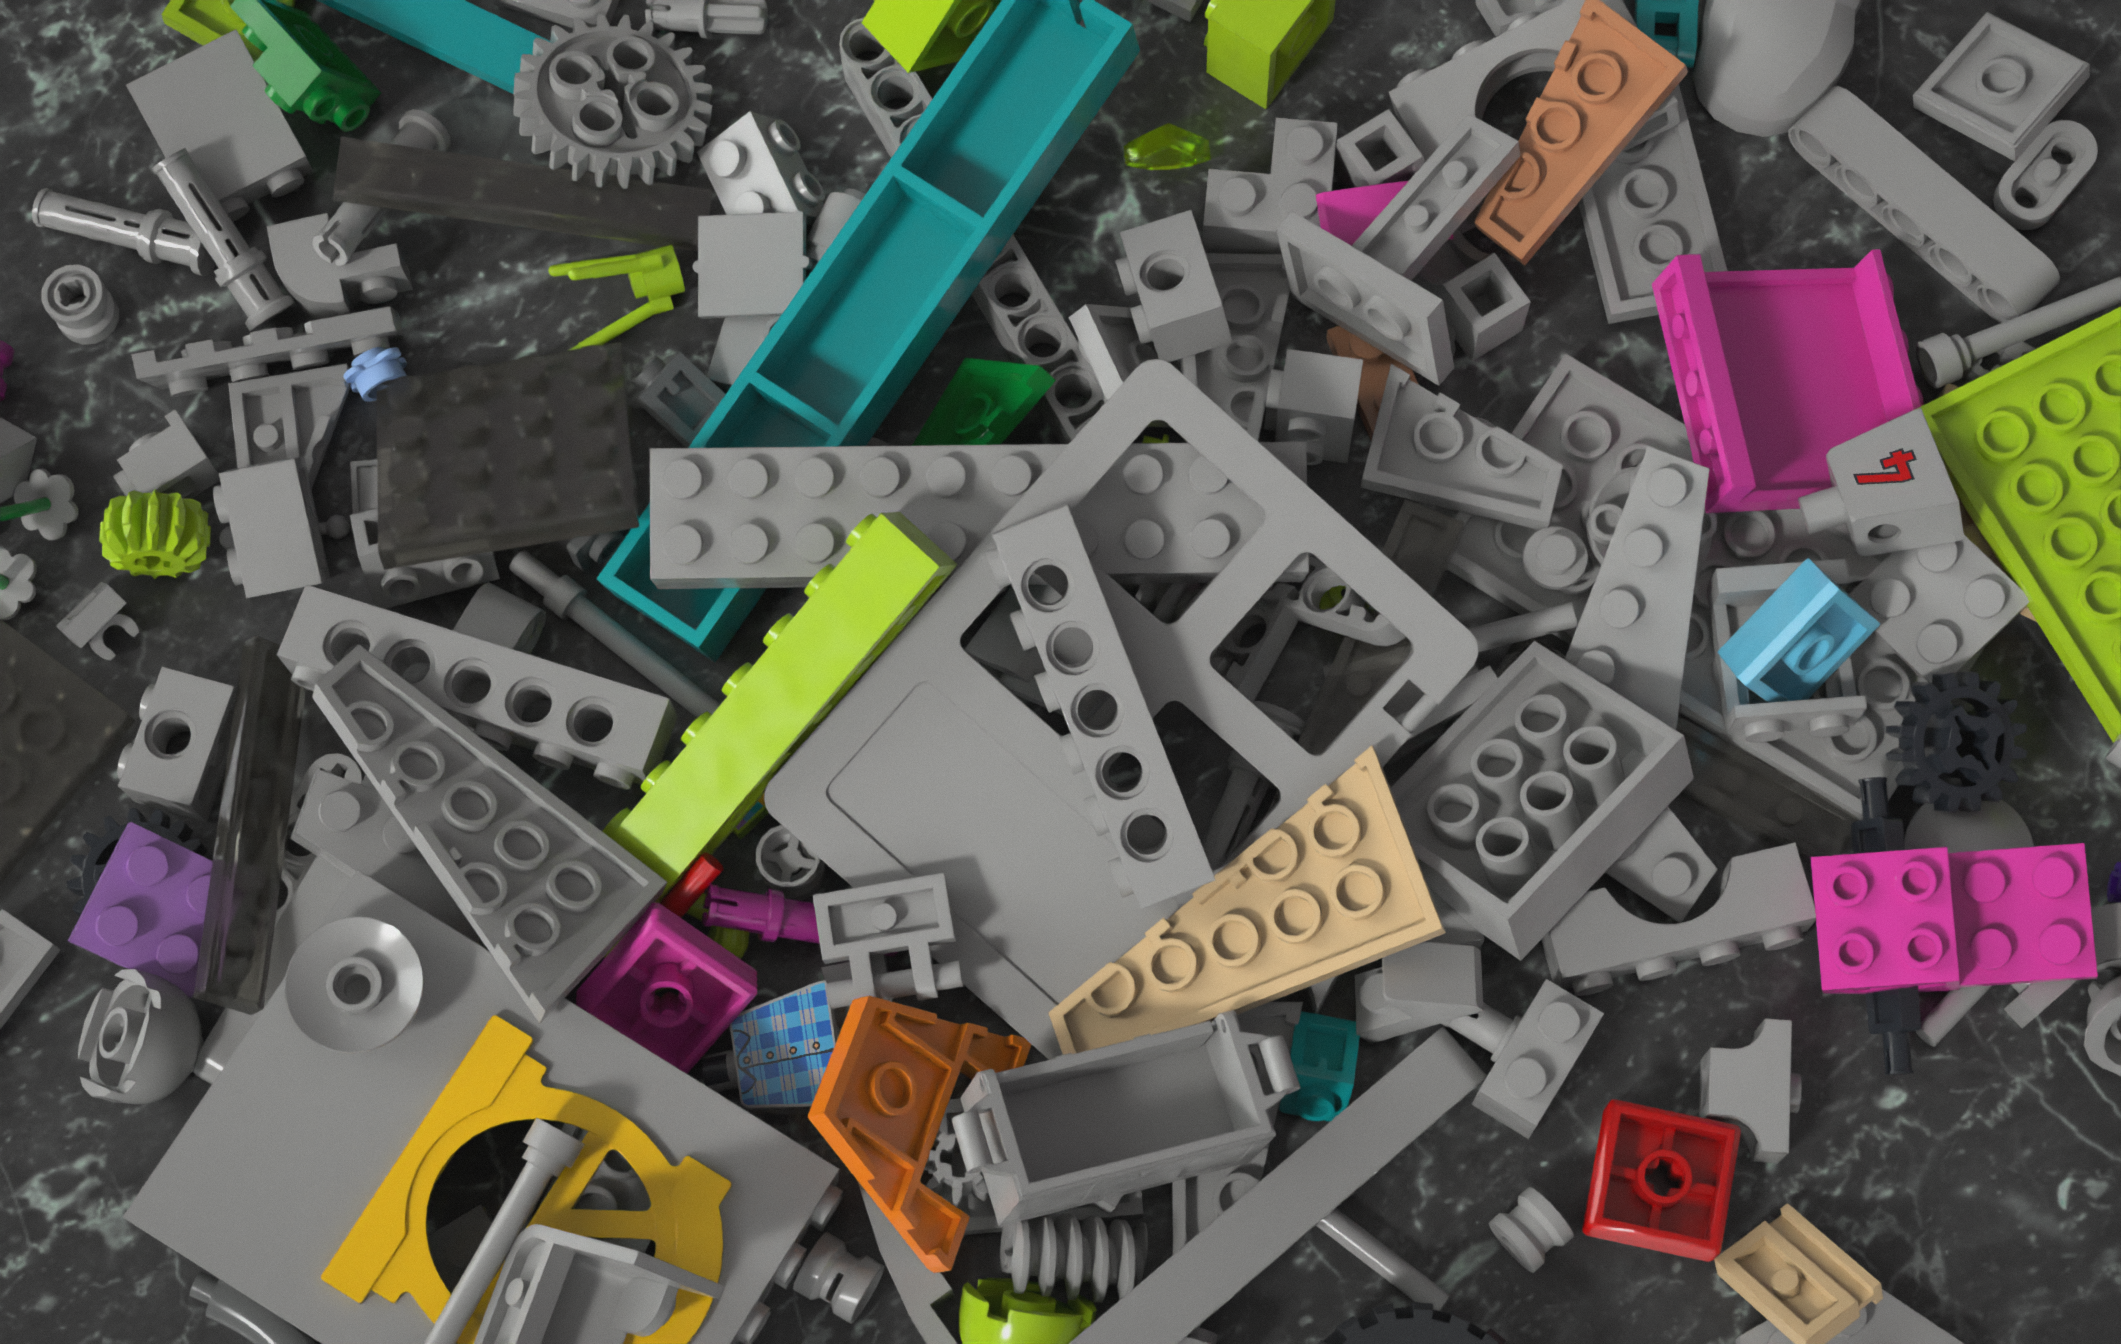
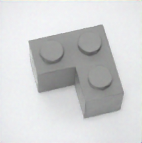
[1202,118,1337,254]

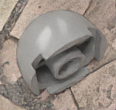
[78,969,204,1104]

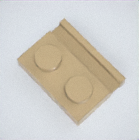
[1714,1203,1883,1344]

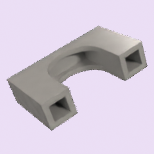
[1388,0,1680,233]

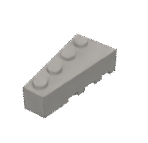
[290,769,489,951]

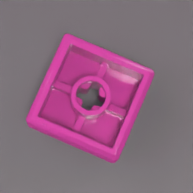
[576,903,757,1074]

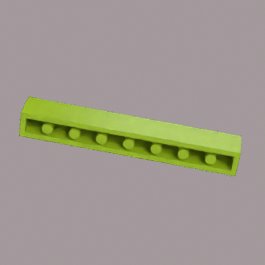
[602,512,958,958]

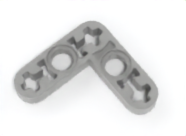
[1210,556,1405,703]

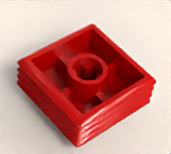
[1582,1099,1741,1262]

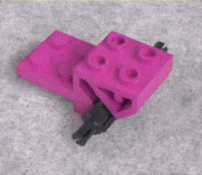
[1811,777,2098,1075]

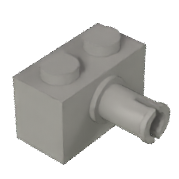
[1441,979,1604,1139]

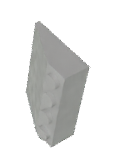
[1391,641,1694,961]

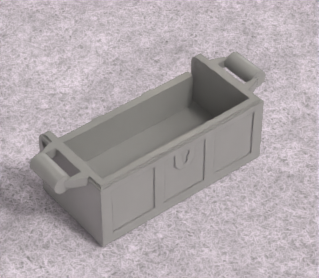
[952,1010,1300,1227]

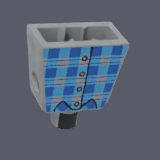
[701,980,849,1115]

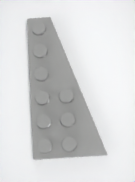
[312,644,667,1023]

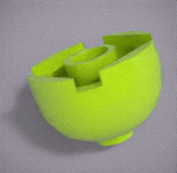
[959,1278,1097,1344]

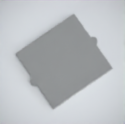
[692,211,812,319]

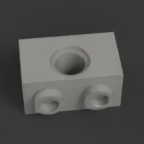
[1115,210,1233,362]
[117,667,249,822]

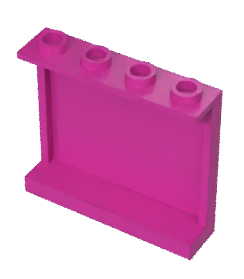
[1652,249,1924,513]

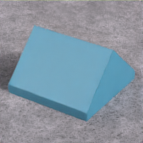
[1717,558,1881,703]

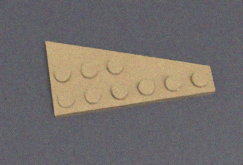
[1048,745,1446,1055]

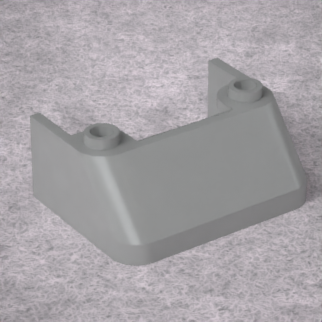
[474,1224,725,1344]

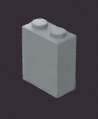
[126,29,313,222]

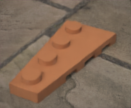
[1474,0,1688,266]

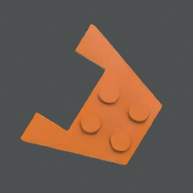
[807,996,1032,1273]

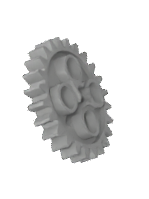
[513,13,713,189]

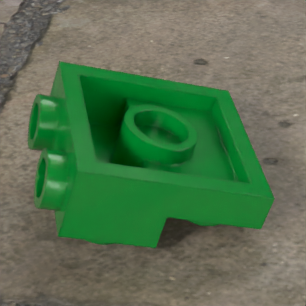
[230,0,381,132]

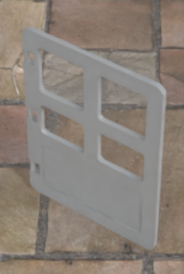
[764,359,1478,1060]

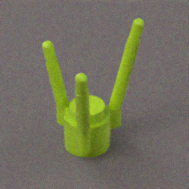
[548,244,685,365]

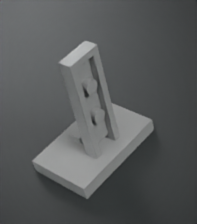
[1276,113,1520,386]

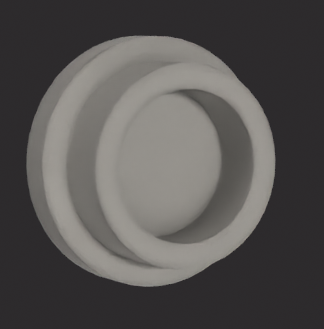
[1523,526,1588,590]

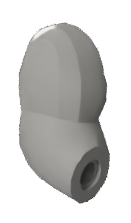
[1692,0,1863,137]

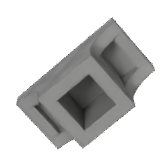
[1699,1019,1802,1164]

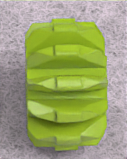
[99,489,211,579]

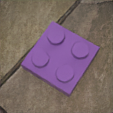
[68,822,251,998]

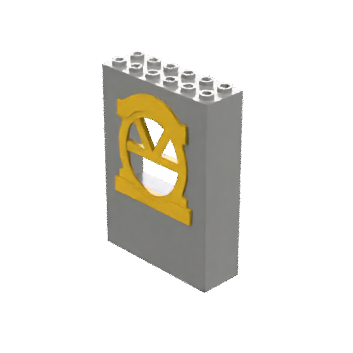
[123,869,843,1344]

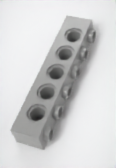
[985,504,1215,909]
[277,585,678,789]

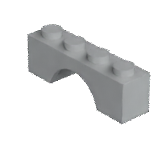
[1333,109,1531,362]
[1541,843,1816,996]

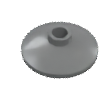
[284,916,424,1054]

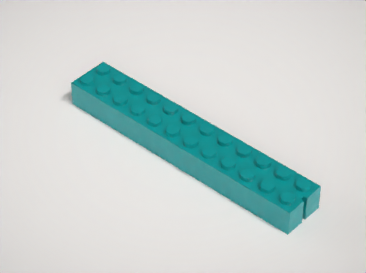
[597,0,1140,663]

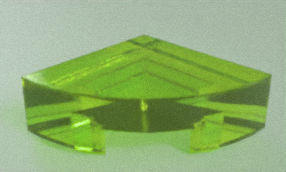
[1123,123,1211,170]

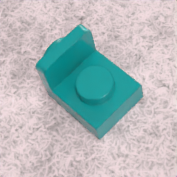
[1279,1011,1360,1122]

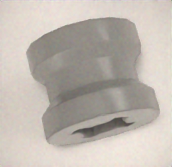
[1488,1187,1574,1273]

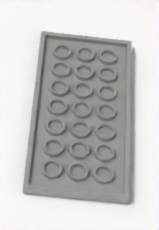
[1431,354,1984,821]

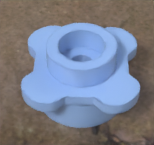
[343,347,408,402]

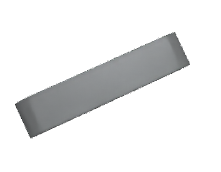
[1788,86,2060,323]

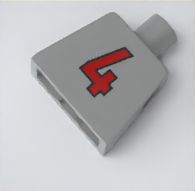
[1798,408,1965,556]

